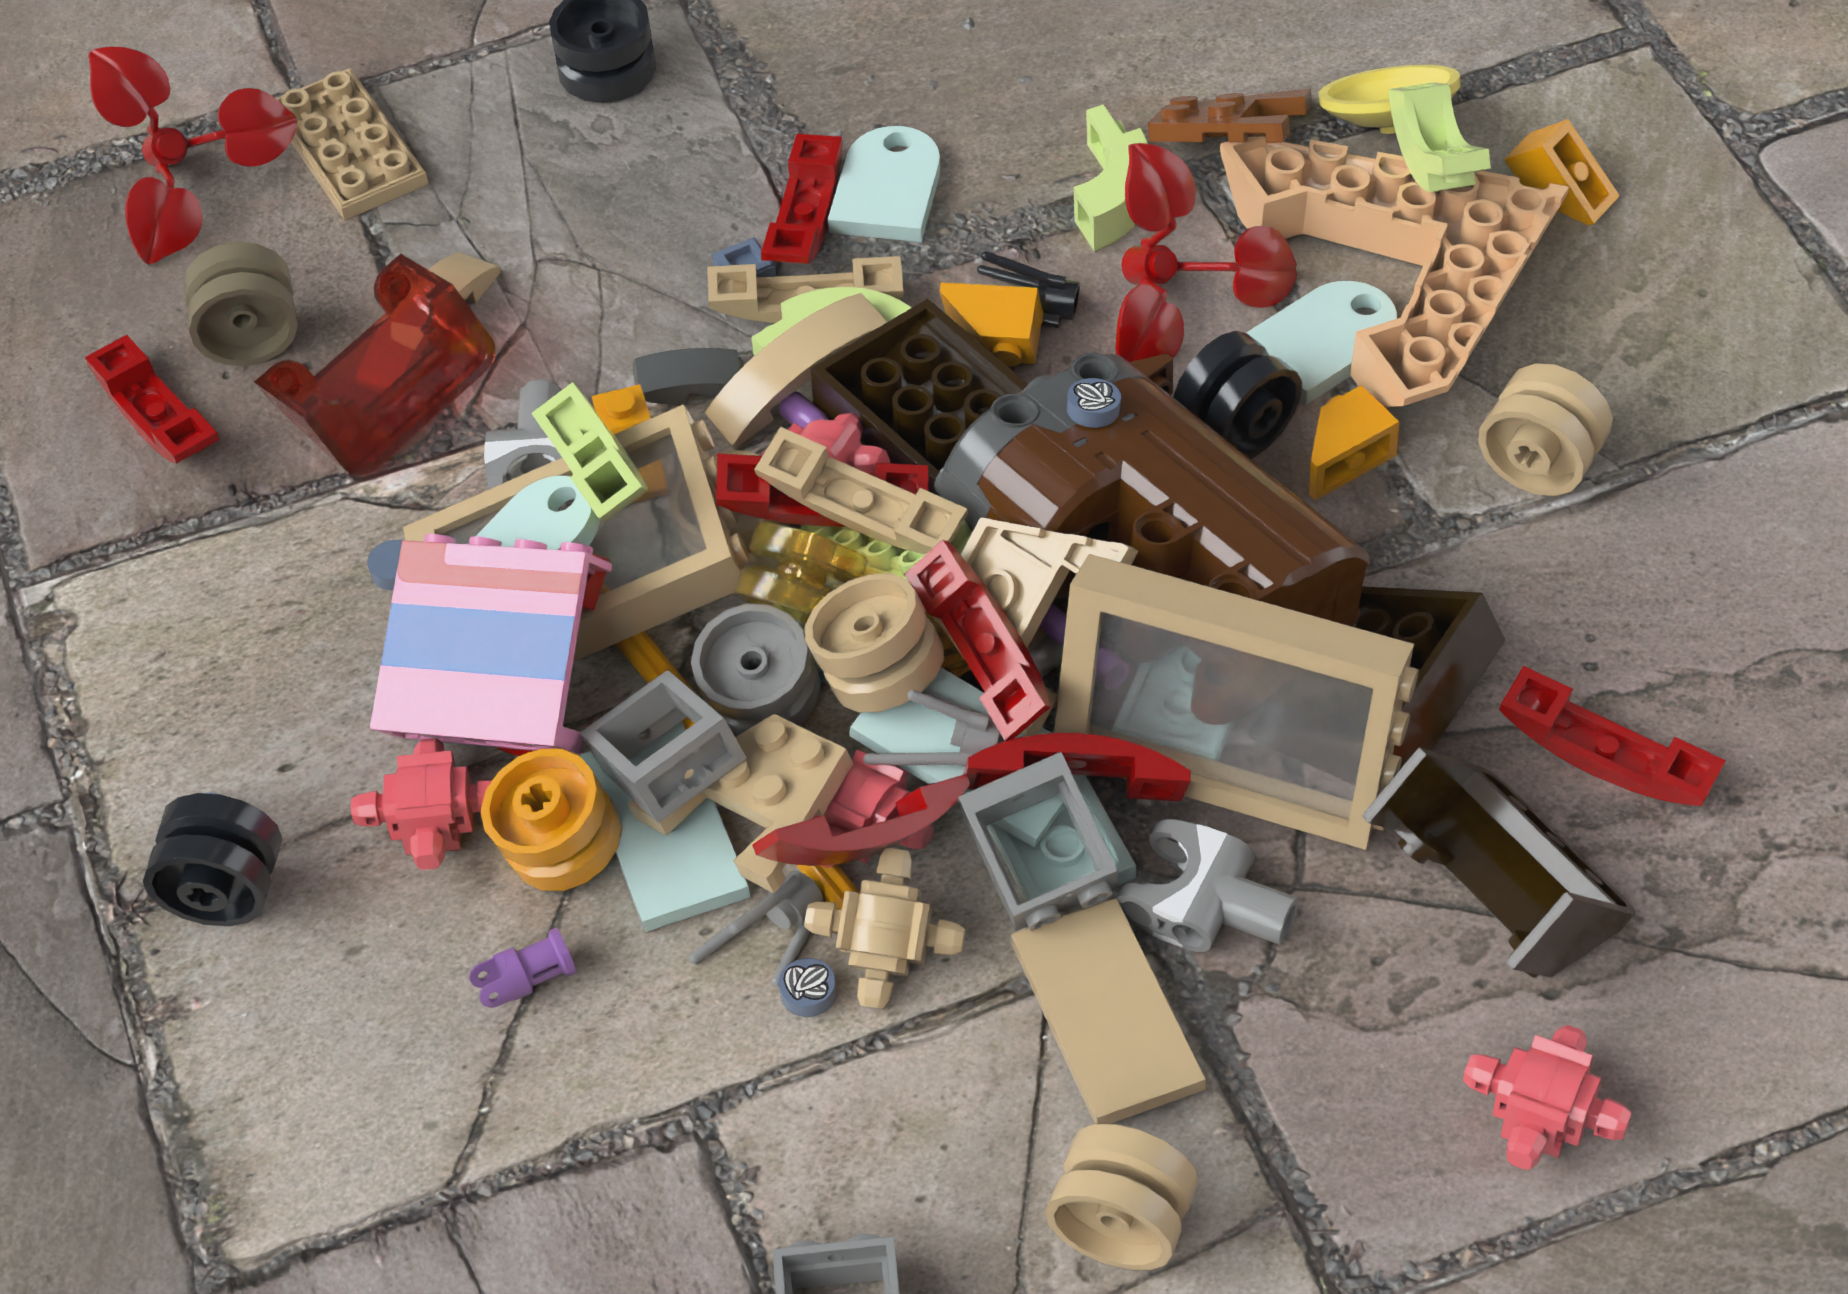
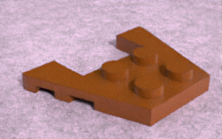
[1148,89,1312,143]

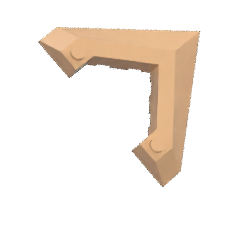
[1220,136,1569,407]

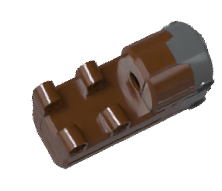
[934,353,1370,724]

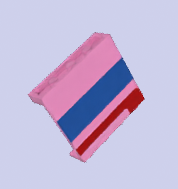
[370,534,612,755]

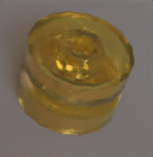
[733,522,869,624]

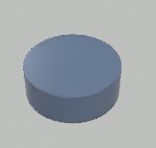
[367,540,402,590]

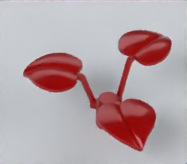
[88,47,297,265]
[1115,143,1297,362]

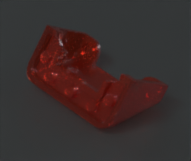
[254,253,496,476]

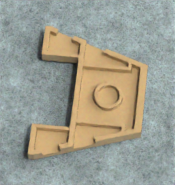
[933,518,1138,736]
[628,714,853,893]

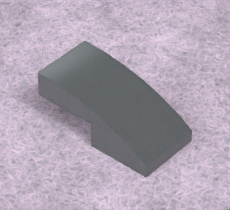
[632,348,740,406]

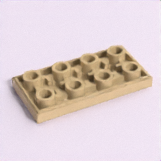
[276,68,429,221]
[1011,898,1206,1124]

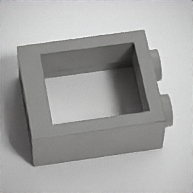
[580,670,747,823]
[958,752,1118,931]
[773,1234,901,1294]

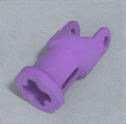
[469,928,576,1008]

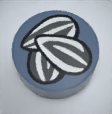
[1066,378,1121,428]
[779,958,837,1017]

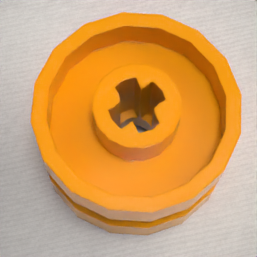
[481,749,622,891]

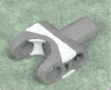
[484,380,575,507]
[1117,819,1299,952]

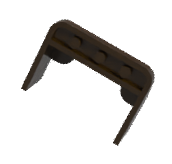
[1362,747,1636,978]

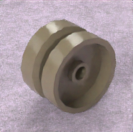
[183,242,298,366]

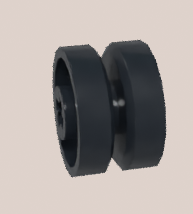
[549,0,656,103]
[1173,330,1302,459]
[143,793,282,927]

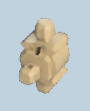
[804,848,966,1010]

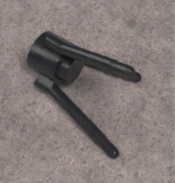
[977,251,1080,328]

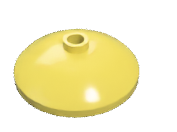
[1318,65,1461,134]

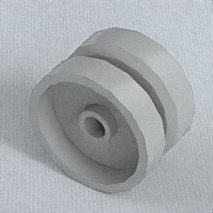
[691,603,821,736]

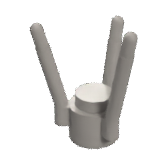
[863,690,1000,767]
[689,871,823,987]

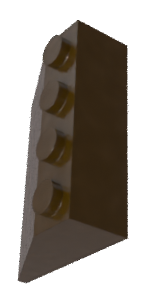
[810,298,1028,496]
[1248,586,1505,784]

